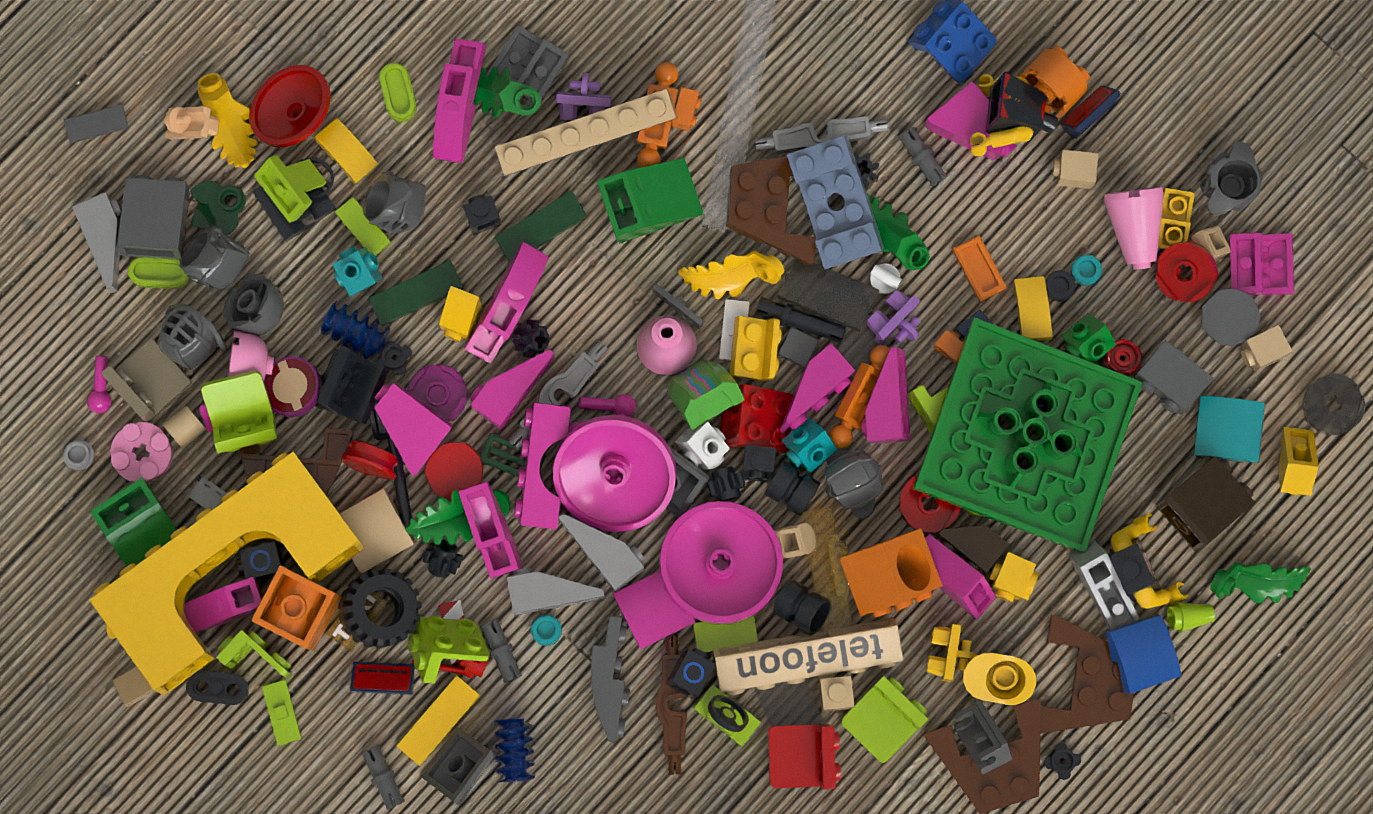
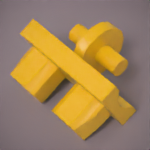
[926,624,978,682]

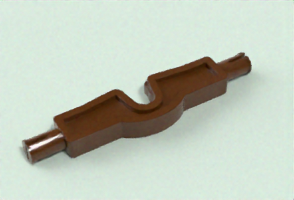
[656,635,687,775]

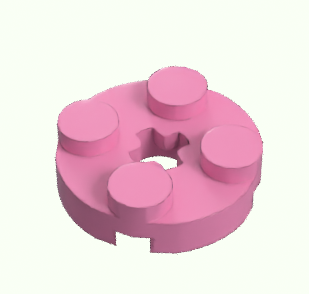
[110,422,173,483]

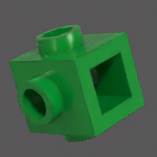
[1061,313,1116,363]

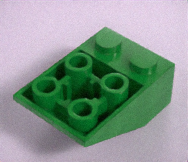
[597,158,704,244]
[90,478,178,566]

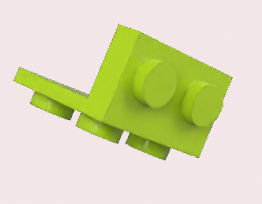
[201,370,277,454]
[408,616,490,684]
[216,630,293,679]
[841,676,928,763]

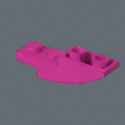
[433,38,486,164]
[464,241,549,364]

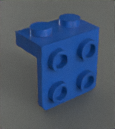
[908,0,996,83]

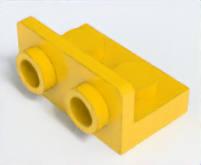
[729,316,782,382]

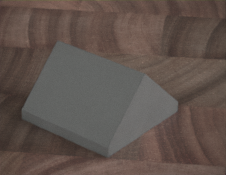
[666,447,710,517]
[421,727,496,805]

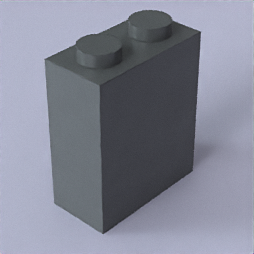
[117,175,190,260]

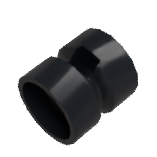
[764,461,821,516]
[773,580,831,635]

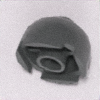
[223,274,284,336]

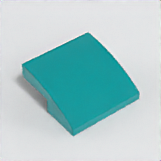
[1194,396,1265,463]

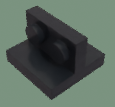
[252,159,336,242]
[315,346,389,424]

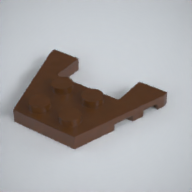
[726,156,816,266]
[239,428,354,496]
[1040,615,1134,734]
[924,698,1041,814]

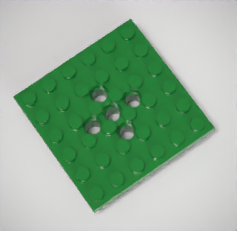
[913,317,1143,553]

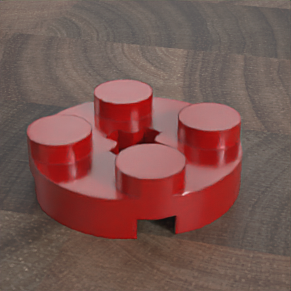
[1156,241,1219,302]
[899,476,960,534]

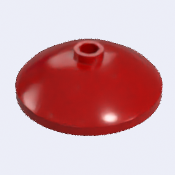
[249,65,331,148]

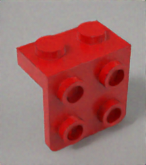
[768,724,841,789]

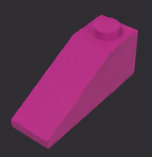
[862,347,911,444]
[470,349,555,430]

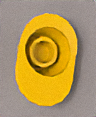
[963,653,1036,705]

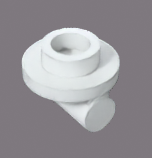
[870,264,902,294]

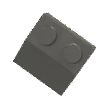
[1134,340,1213,415]

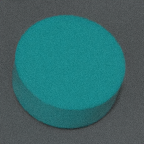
[1071,254,1102,286]
[531,615,562,646]

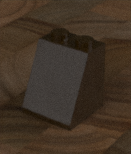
[1155,456,1255,553]

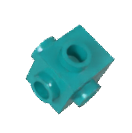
[332,246,384,296]
[782,417,838,473]

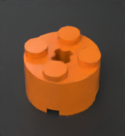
[1019,46,1090,118]

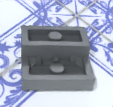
[487,25,569,102]

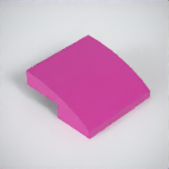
[1230,233,1295,295]
[613,571,695,650]

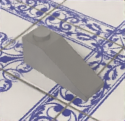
[72,192,122,294]
[558,514,645,592]
[1068,540,1140,630]
[507,568,605,616]

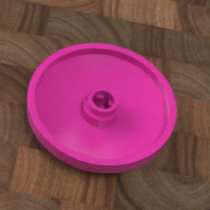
[553,415,676,532]
[660,501,783,624]

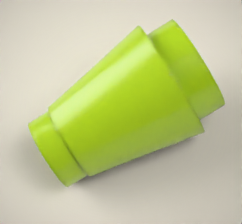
[1167,602,1215,633]

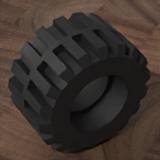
[338,568,422,648]

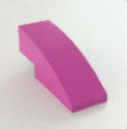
[458,482,524,579]

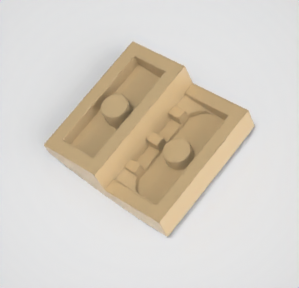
[339,488,414,574]

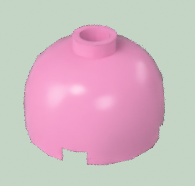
[227,330,274,381]

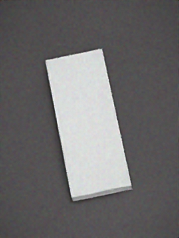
[719,299,749,361]

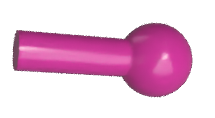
[87,356,112,414]
[579,394,636,417]

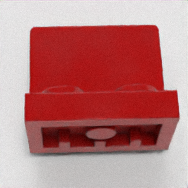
[720,384,793,454]

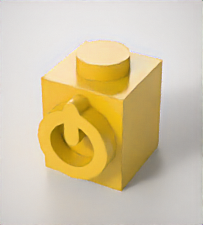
[989,552,1039,602]

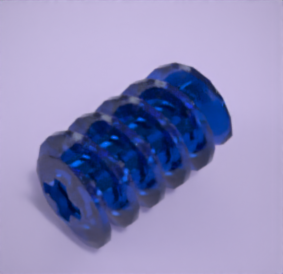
[321,300,391,359]
[494,719,535,783]

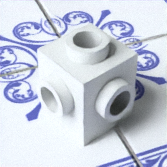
[675,421,730,469]

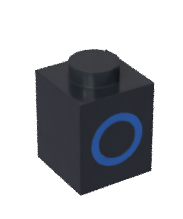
[236,541,284,581]
[665,648,716,699]

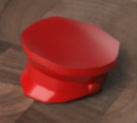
[341,440,398,480]
[424,442,483,500]

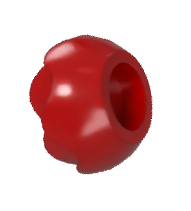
[1104,339,1142,376]

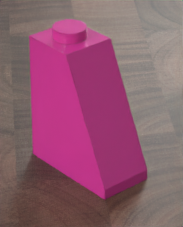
[925,81,1017,160]
[374,381,453,476]
[925,534,997,620]

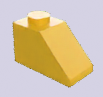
[439,286,483,342]
[1278,427,1319,496]

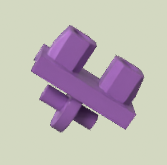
[556,72,612,120]
[866,290,920,345]

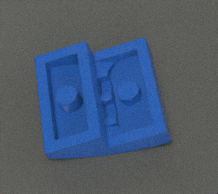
[1106,614,1182,694]

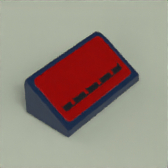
[1060,86,1121,140]
[350,662,415,695]

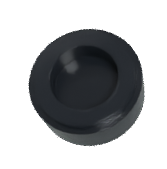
[1045,270,1075,302]

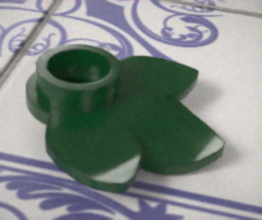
[190,181,246,235]

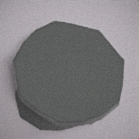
[1201,288,1261,346]

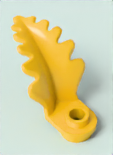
[197,73,258,168]
[678,250,784,299]

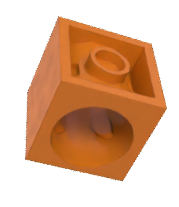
[839,528,943,618]
[251,565,342,651]

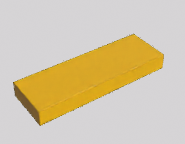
[397,675,480,766]

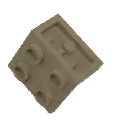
[101,339,191,423]

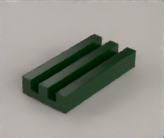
[480,433,547,477]

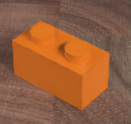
[672,87,702,131]
[933,330,963,365]

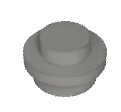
[63,440,94,471]

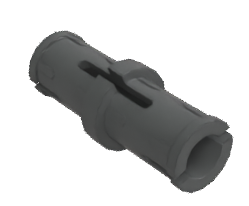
[898,127,948,187]
[480,619,522,683]
[361,745,405,810]

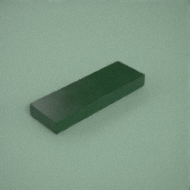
[495,191,587,262]
[368,260,464,327]

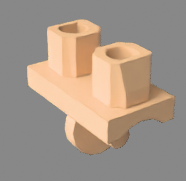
[164,106,219,140]

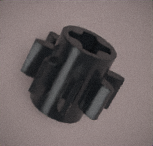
[854,153,879,191]
[512,319,550,358]
[707,466,745,502]
[423,539,463,578]

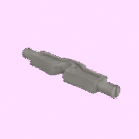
[754,116,889,154]
[509,341,608,450]

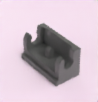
[954,699,1013,775]

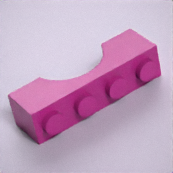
[514,402,571,529]

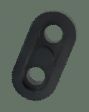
[186,670,249,705]

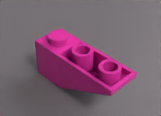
[780,343,855,433]
[184,577,263,633]

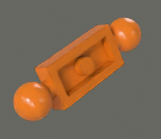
[637,62,678,168]
[828,345,890,449]

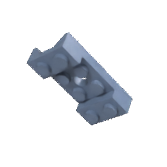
[787,135,885,270]

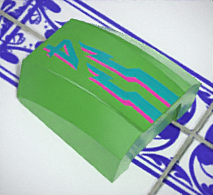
[667,359,745,430]

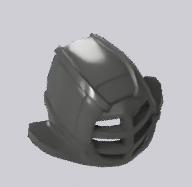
[1200,142,1263,215]
[363,171,426,233]
[180,226,250,290]
[158,303,227,370]
[824,449,884,519]

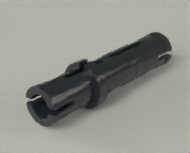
[755,296,847,344]

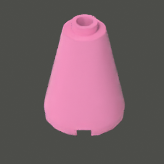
[1104,187,1164,270]
[637,315,697,375]

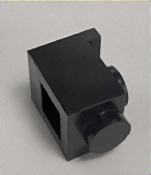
[463,194,501,235]
[742,445,776,483]

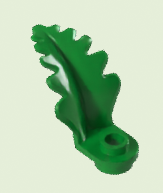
[473,66,541,119]
[867,193,930,270]
[405,489,511,545]
[1210,562,1311,603]

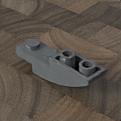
[591,616,630,744]

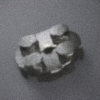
[1302,374,1365,435]

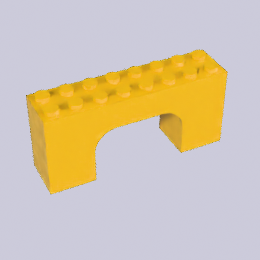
[89,452,365,696]

